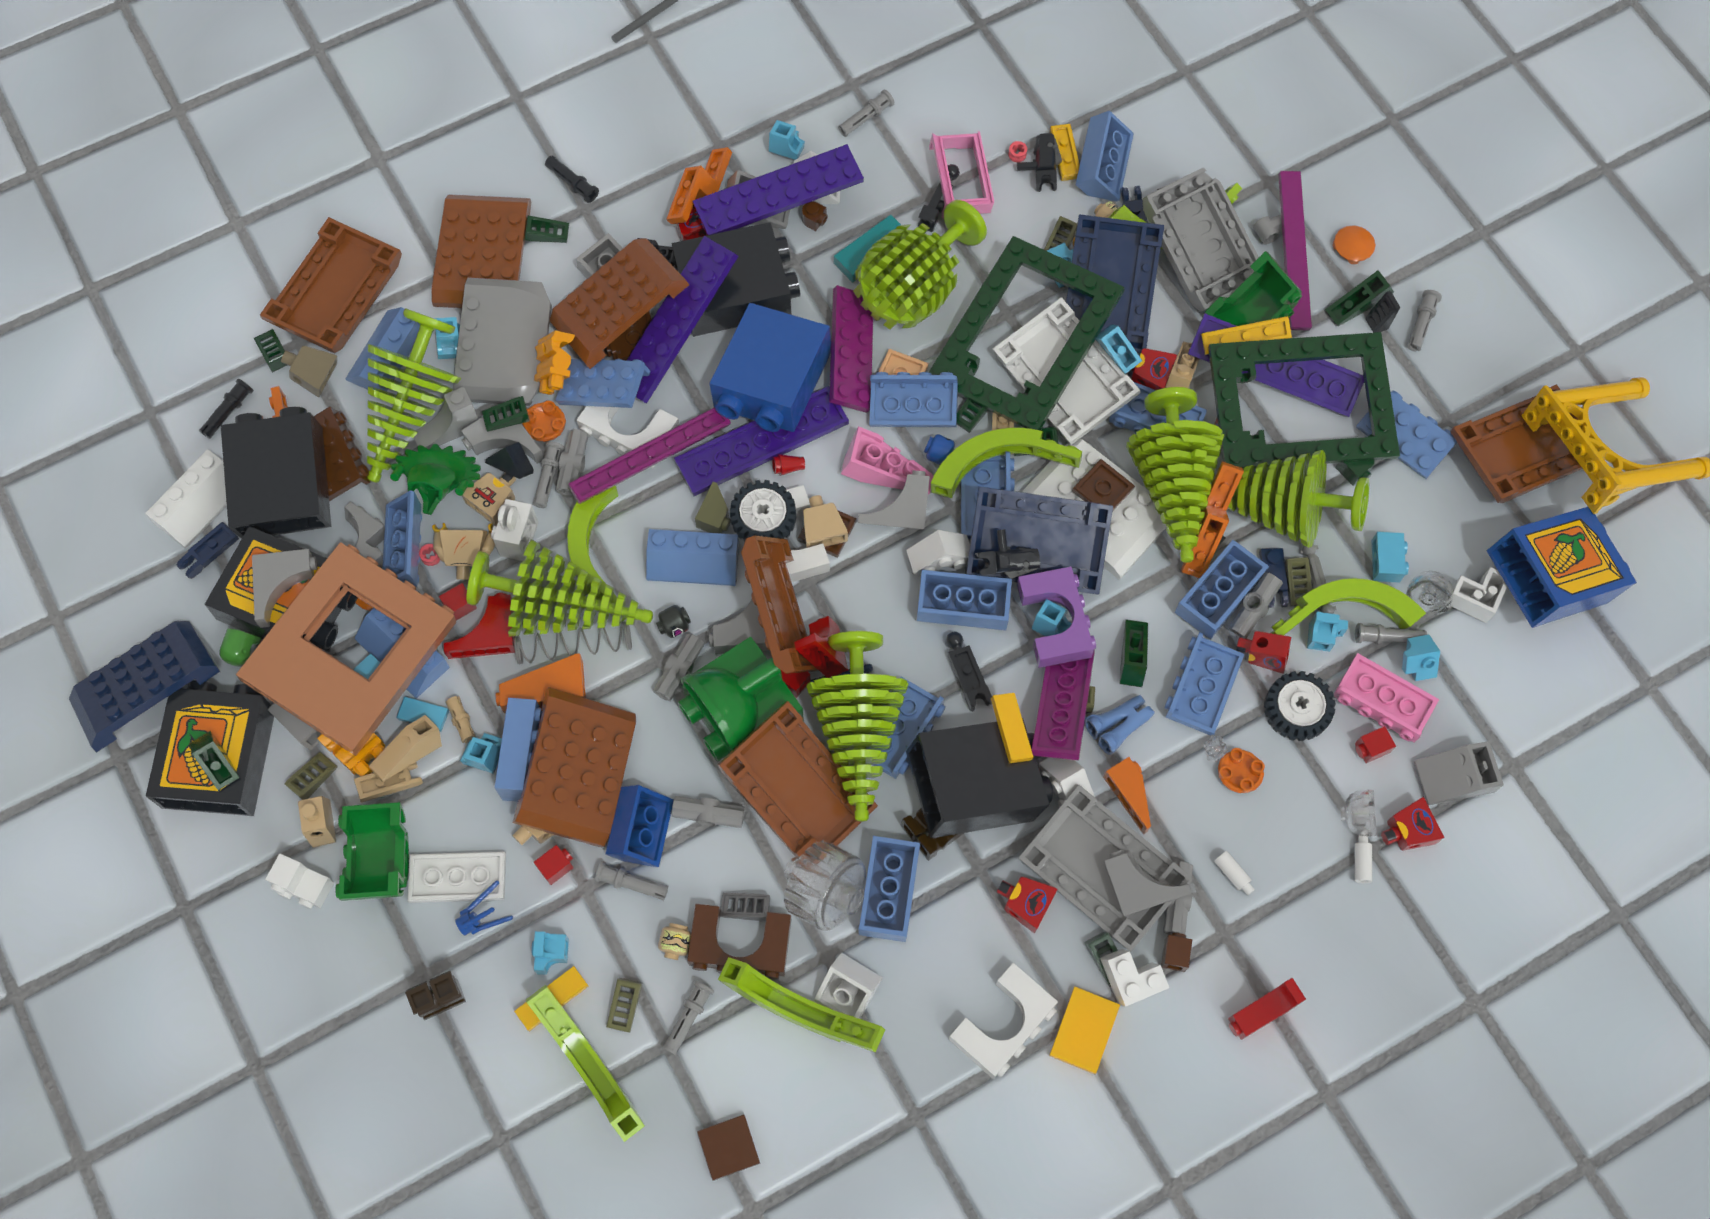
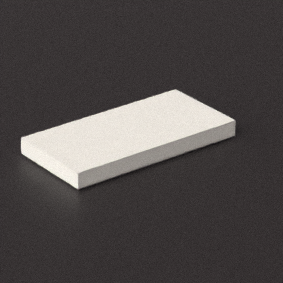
[407,851,506,903]

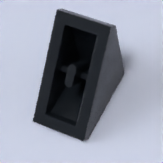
[485,442,534,479]

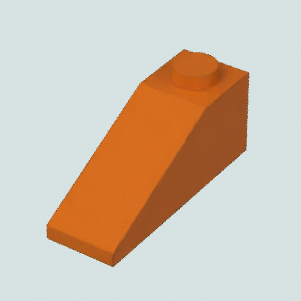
[1103,757,1151,835]

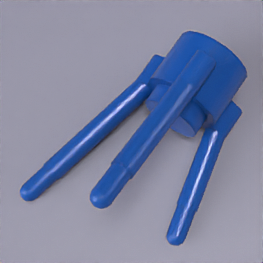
[455,880,513,936]

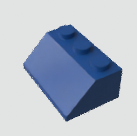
[605,785,674,867]

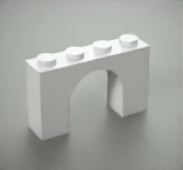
[577,406,680,469]
[759,485,830,582]
[949,963,1058,1079]

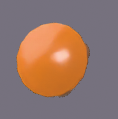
[1333,225,1376,265]
[522,400,566,442]
[1218,748,1265,793]

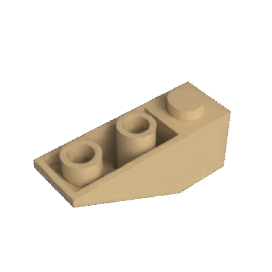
[1165,341,1199,388]
[369,715,442,782]

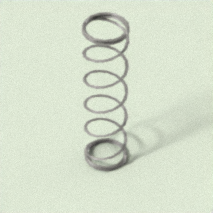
[514,622,632,665]

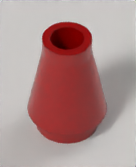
[772,454,805,476]

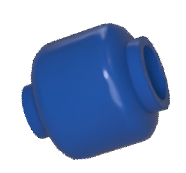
[924,434,955,465]

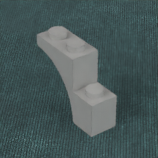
[344,502,385,569]

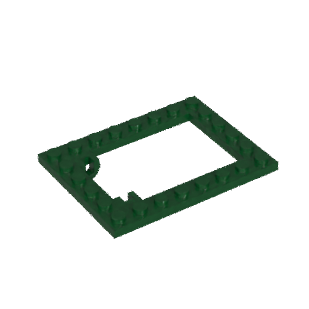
[929,236,1125,431]
[1208,332,1400,470]

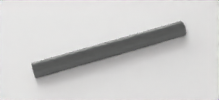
[611,0,678,43]

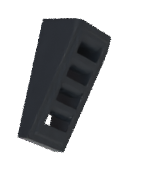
[1365,291,1400,333]

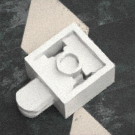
[491,499,538,561]

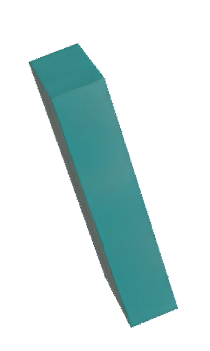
[834,215,901,283]

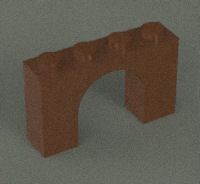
[687,904,792,979]

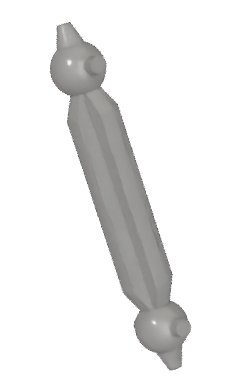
[1300,544,1337,614]

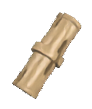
[445,696,476,743]

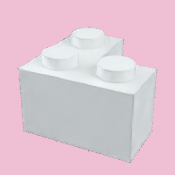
[906,530,970,575]
[1445,567,1507,623]
[1039,757,1095,807]
[265,853,334,909]
[1100,949,1169,1007]

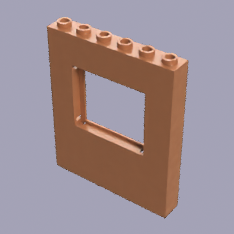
[236,542,456,756]

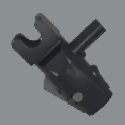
[1017,133,1062,192]
[974,529,1040,579]

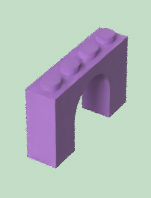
[1017,567,1096,668]

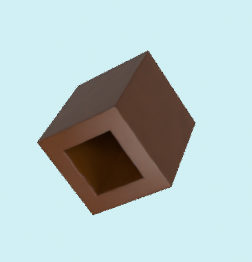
[1161,933,1193,972]

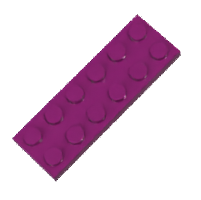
[829,285,873,413]
[1032,649,1095,760]

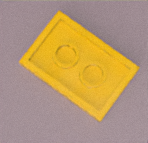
[1049,986,1120,1075]

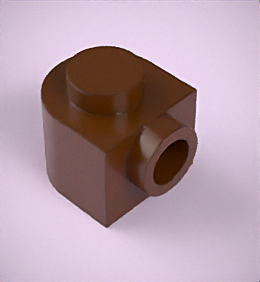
[802,201,828,231]

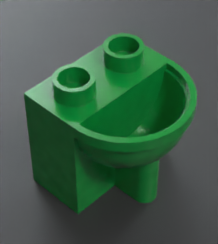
[677,636,804,762]

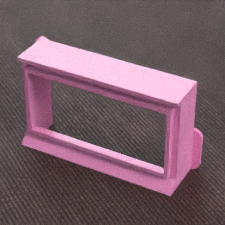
[929,131,994,220]

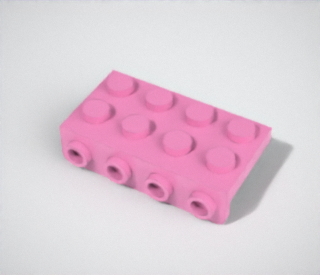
[1334,653,1439,743]

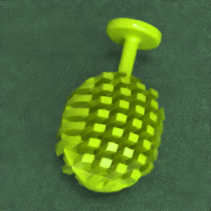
[853,200,987,329]

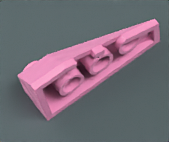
[841,426,934,495]

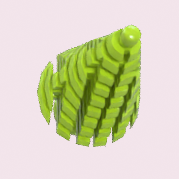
[367,308,461,483]
[1126,387,1224,563]
[1211,450,1370,548]
[466,540,653,636]
[806,631,909,822]

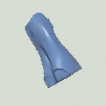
[1085,695,1155,755]

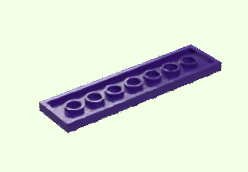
[693,144,864,235]
[627,236,739,404]
[1188,314,1364,417]
[674,386,849,497]

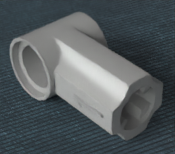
[1253,215,1282,245]

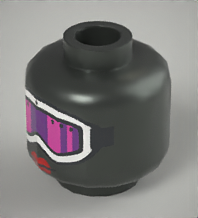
[656,605,691,638]

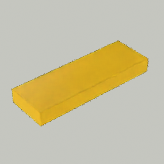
[1050,124,1080,181]
[991,693,1033,763]
[514,966,589,1032]

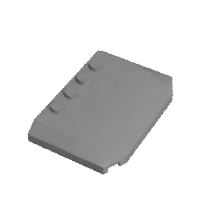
[1143,168,1259,312]
[453,278,552,406]

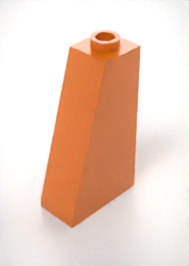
[496,653,586,713]

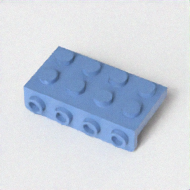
[555,358,650,408]
[869,372,958,427]
[1109,382,1207,434]
[1356,390,1457,479]
[961,451,1015,539]
[1164,632,1245,736]
[872,677,946,779]

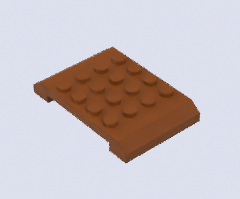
[432,195,531,308]
[260,217,402,353]
[550,238,689,369]
[1450,384,1583,503]
[741,536,819,674]
[512,687,636,848]
[717,701,878,871]

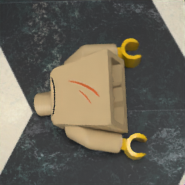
[432,523,495,580]

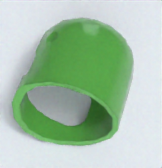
[219,628,262,667]

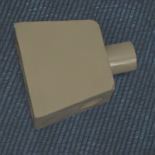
[281,346,337,397]

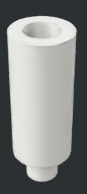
[1355,835,1372,883]
[1214,851,1255,895]

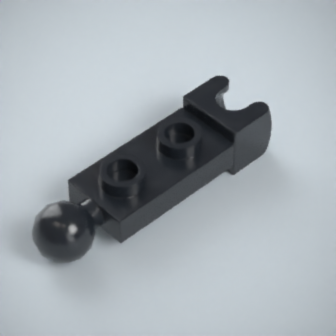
[918,164,960,232]
[946,631,992,712]

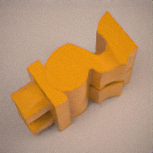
[534,330,575,395]
[317,733,386,777]

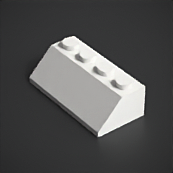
[145,449,227,548]

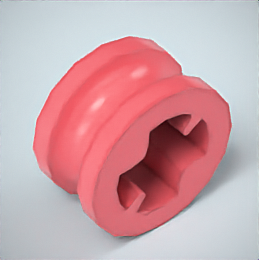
[1008,141,1027,162]
[419,544,440,566]

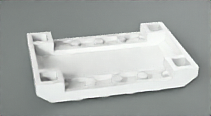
[993,297,1141,445]
[1022,439,1167,580]

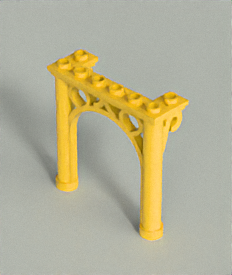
[1522,377,1710,514]

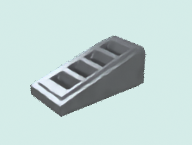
[720,893,770,922]

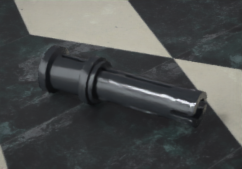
[545,155,599,203]
[199,379,254,439]

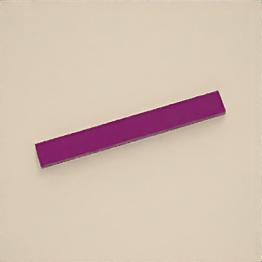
[1278,171,1312,331]
[568,407,731,504]

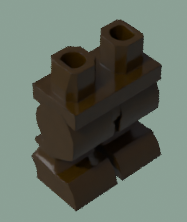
[901,808,964,861]
[405,971,466,1020]

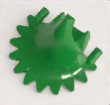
[390,444,481,515]

